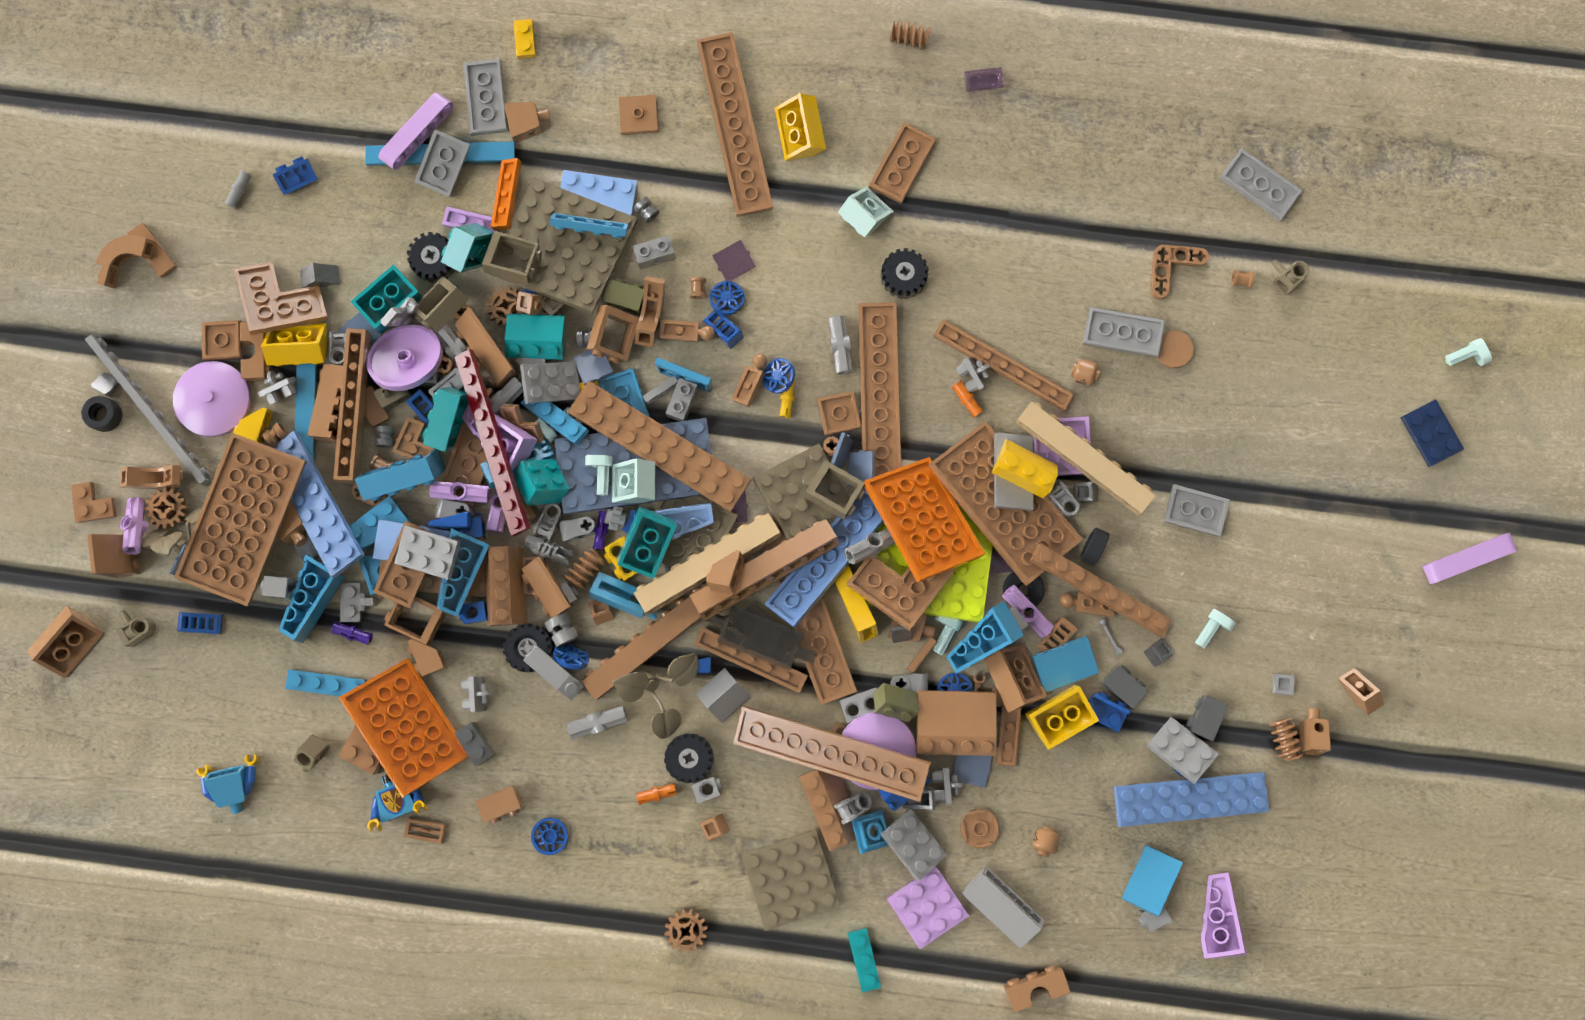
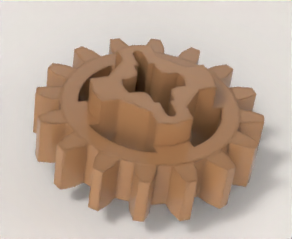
[486,286,524,328]
[144,487,189,529]
[664,908,708,953]

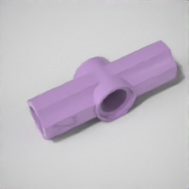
[429,481,491,503]
[486,487,506,533]
[120,497,148,555]
[1002,585,1054,638]

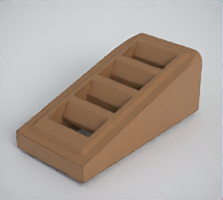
[1036,617,1077,652]

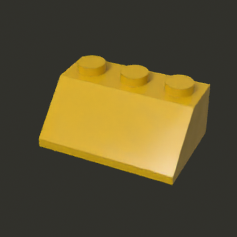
[775,93,826,161]
[261,323,328,366]
[992,439,1058,498]
[1025,685,1099,750]

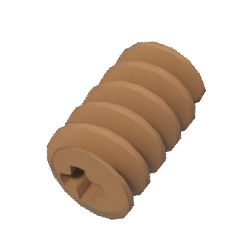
[890,20,931,50]
[564,547,606,589]
[1269,718,1303,761]

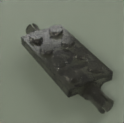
[705,606,818,671]

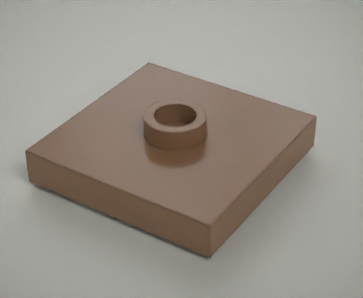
[619,95,658,135]
[202,320,243,361]
[817,391,862,436]

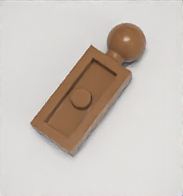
[659,319,715,343]
[731,353,767,408]
[1059,592,1115,617]

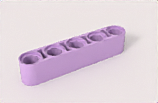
[378,92,453,170]
[1422,533,1518,584]

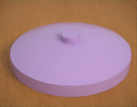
[366,325,443,391]
[173,361,251,437]
[841,712,916,790]

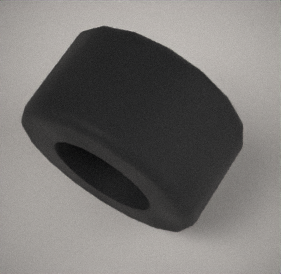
[81,396,122,432]

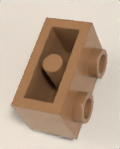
[475,785,524,824]

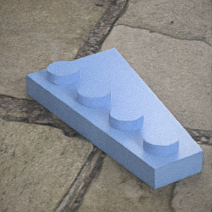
[560,170,638,215]
[634,502,714,539]

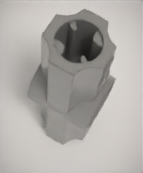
[828,315,853,375]
[433,324,480,368]
[489,376,523,416]
[844,529,896,564]
[567,706,628,740]

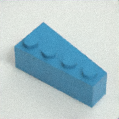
[355,449,445,501]
[349,496,414,552]
[437,528,489,617]
[278,555,345,643]
[946,601,1024,674]

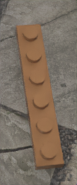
[694,627,807,693]

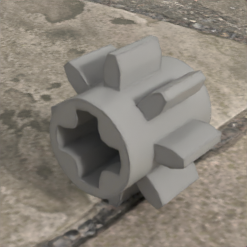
[604,506,627,531]

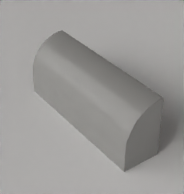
[962,866,1045,949]

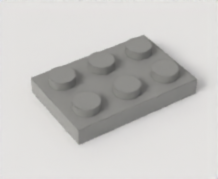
[414,129,471,197]
[520,361,580,404]
[1163,484,1230,537]
[395,525,461,579]
[1146,717,1219,785]
[880,809,947,881]

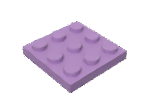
[1033,416,1091,476]
[887,866,969,949]

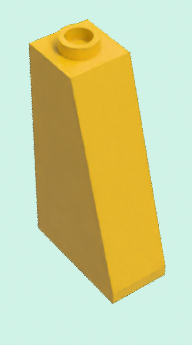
[834,565,879,643]

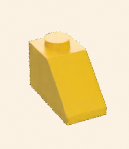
[233,407,273,444]

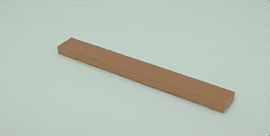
[933,320,1074,412]

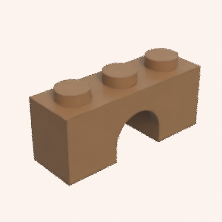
[240,322,272,382]
[1003,965,1070,1012]

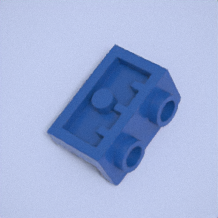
[272,156,318,195]
[1088,692,1131,732]

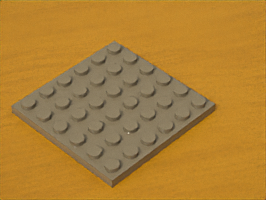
[490,177,638,315]

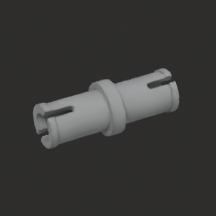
[224,170,252,209]

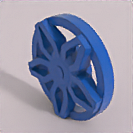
[709,281,745,315]
[763,358,795,394]
[553,644,589,670]
[937,673,973,691]
[531,817,568,855]

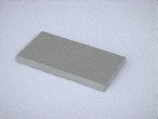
[463,59,508,136]
[1219,148,1303,221]
[1083,307,1166,358]
[994,432,1033,511]

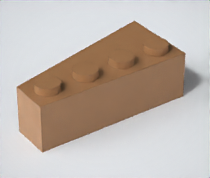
[307,364,343,443]

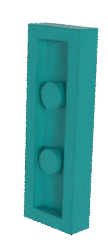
[847,928,881,993]

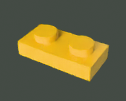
[513,19,536,59]

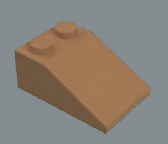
[87,534,141,578]

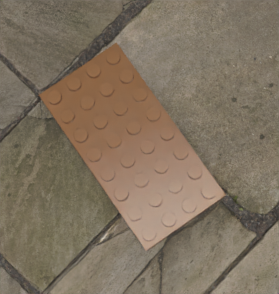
[928,421,1083,586]
[174,433,307,606]

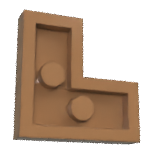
[499,404,544,443]
[392,417,435,459]
[71,482,116,523]

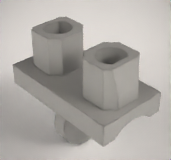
[956,357,990,393]
[258,371,297,405]
[461,676,493,712]
[931,767,964,804]

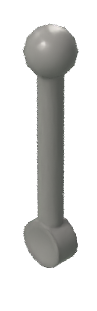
[1099,618,1122,655]

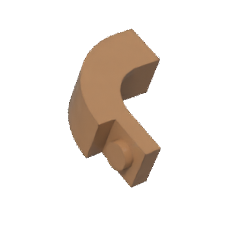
[95,235,156,288]
[635,276,665,347]
[120,465,182,489]

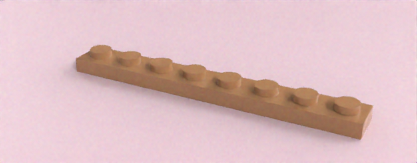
[1030,543,1172,638]

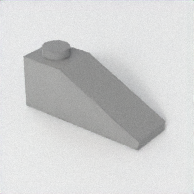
[523,645,584,701]

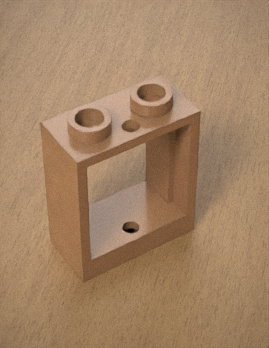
[586,305,639,364]
[384,596,446,646]

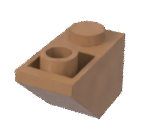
[407,639,448,677]

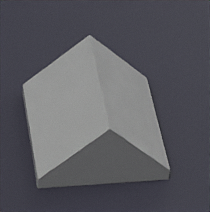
[696,668,750,723]

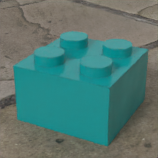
[514,459,569,505]

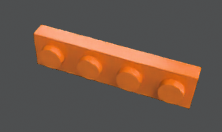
[491,158,521,231]

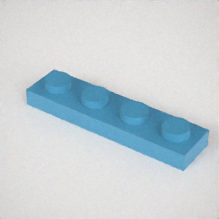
[550,213,629,238]
[521,399,589,446]
[285,670,367,696]

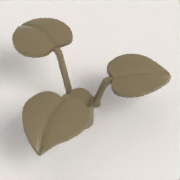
[141,506,202,556]
[612,653,698,739]

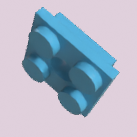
[851,810,888,854]

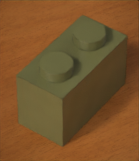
[602,278,644,315]
[873,683,919,722]

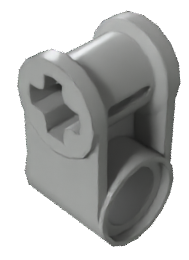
[329,332,346,366]
[1047,481,1079,518]
[435,499,475,519]
[533,503,564,541]
[559,517,597,542]
[890,674,928,693]
[834,792,872,824]

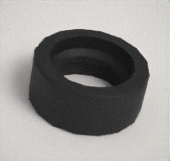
[1080,527,1110,566]

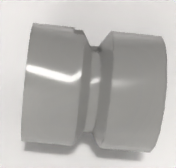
[544,612,579,647]

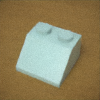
[838,186,894,238]
[612,458,655,503]

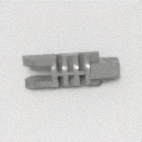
[524,535,574,567]

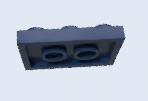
[1400,399,1464,467]

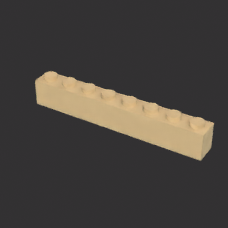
[1015,401,1155,516]
[634,513,781,616]

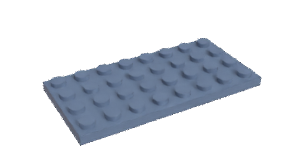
[554,418,712,515]

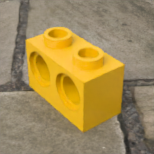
[604,536,640,582]

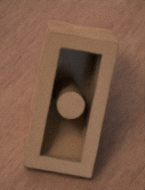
[706,550,745,594]
[1339,668,1384,715]

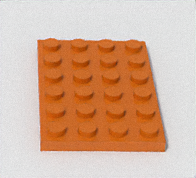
[864,457,985,583]
[339,658,469,798]

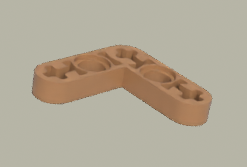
[1150,245,1209,300]

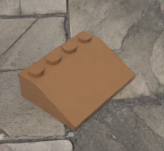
[915,690,997,756]

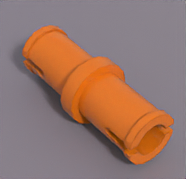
[951,380,983,418]
[636,783,677,805]

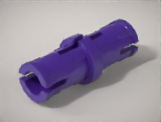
[593,511,610,551]
[331,622,373,645]

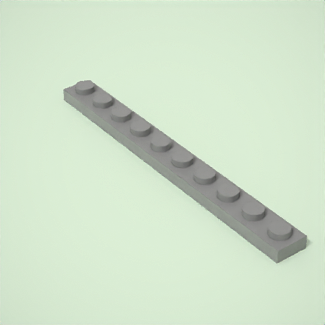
[85,335,212,486]

